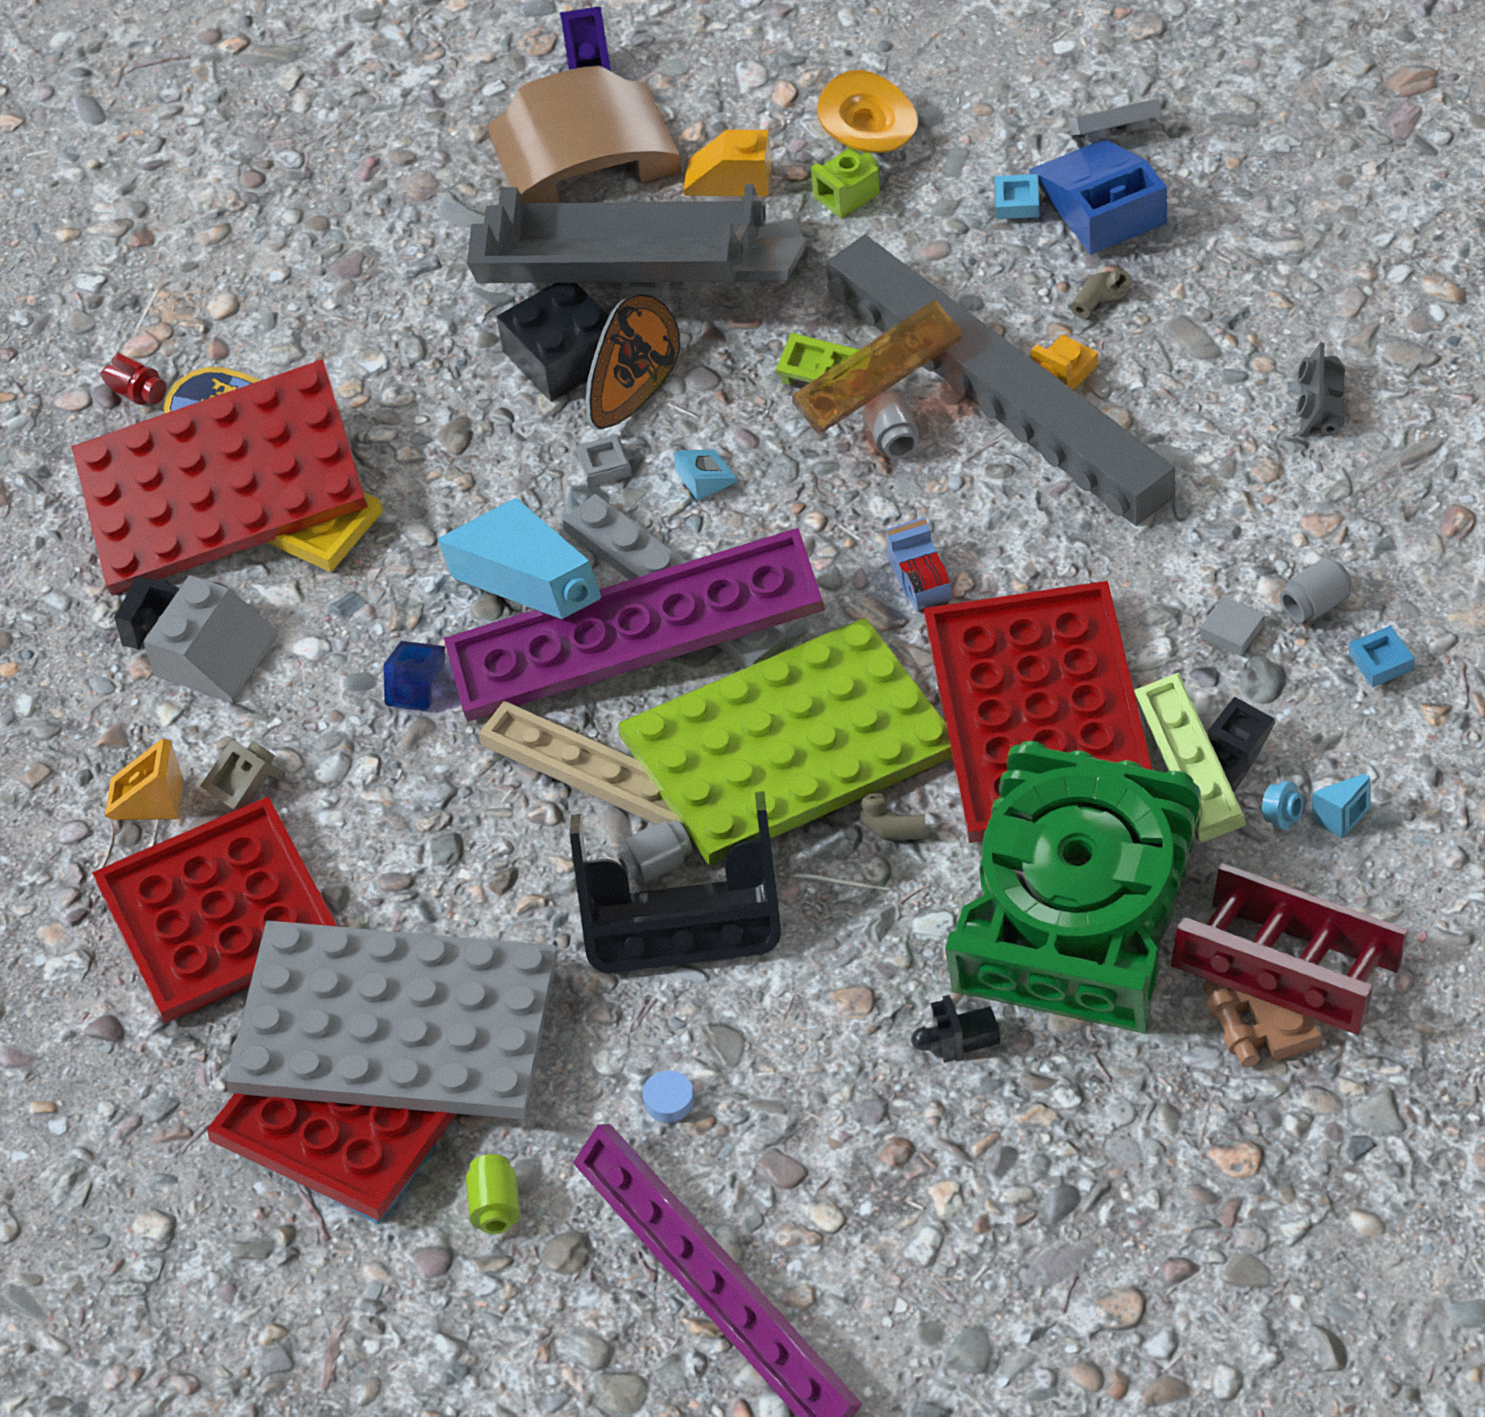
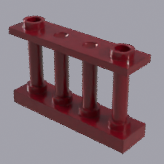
[1171,863,1408,1035]

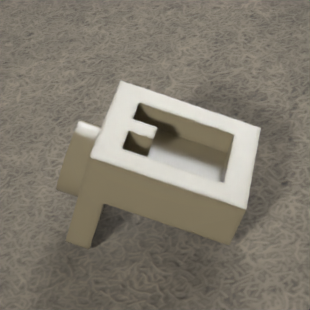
[200,739,284,810]

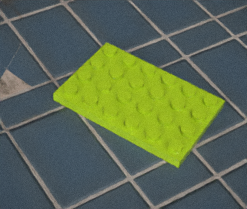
[618,617,952,866]

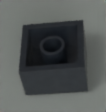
[496,283,609,402]

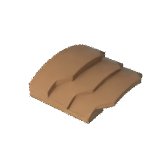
[487,66,682,203]

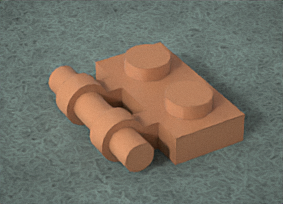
[1202,980,1321,1068]

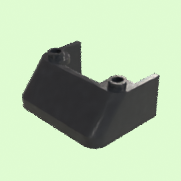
[569,791,781,973]

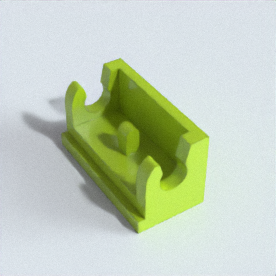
[776,333,880,404]

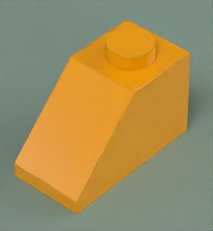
[684,129,772,197]

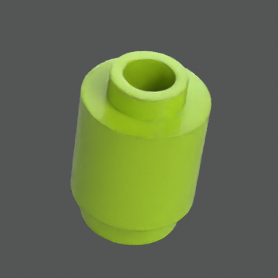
[465,1154,521,1234]

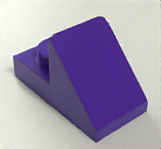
[560,6,611,71]

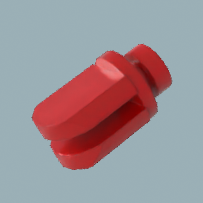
[100,352,167,405]

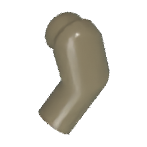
[1070,269,1132,319]
[860,794,926,841]

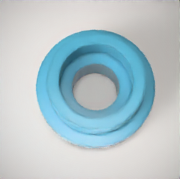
[1262,781,1303,830]

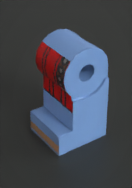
[886,517,952,611]

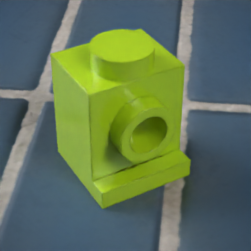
[811,147,880,219]

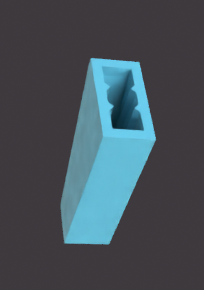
[437,498,602,619]

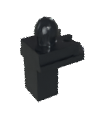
[911,995,1000,1063]

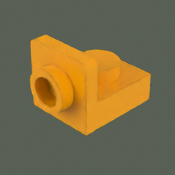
[1030,334,1099,390]

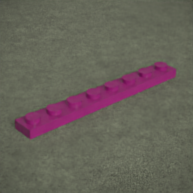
[573,1124,862,1417]

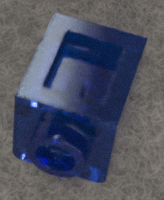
[383,641,445,711]

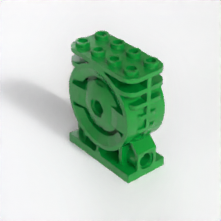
[945,741,1202,1034]

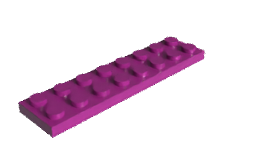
[444,527,825,722]

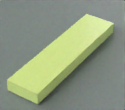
[1134,673,1246,843]

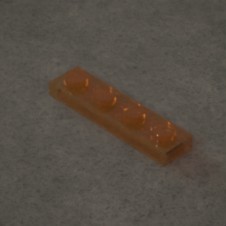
[792,300,963,435]

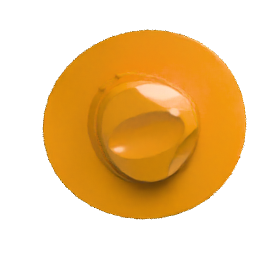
[817,70,918,153]

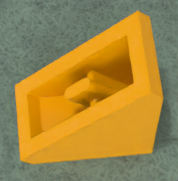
[105,737,184,820]

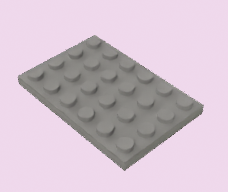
[226,921,557,1120]

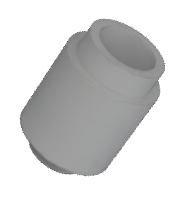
[863,392,919,459]
[1280,558,1351,623]
[617,820,693,884]

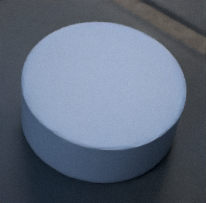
[643,1070,694,1123]

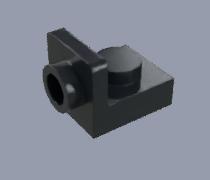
[114,576,179,650]

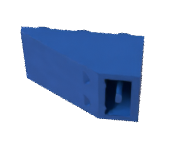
[1029,139,1167,255]

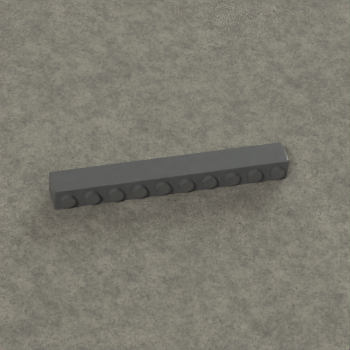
[826,234,1175,526]

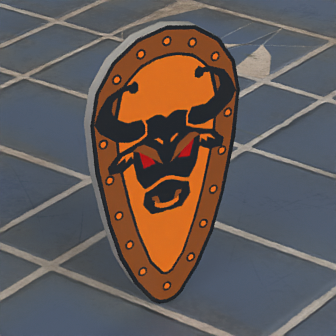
[586,294,680,430]

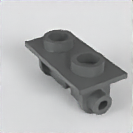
[1296,342,1345,438]

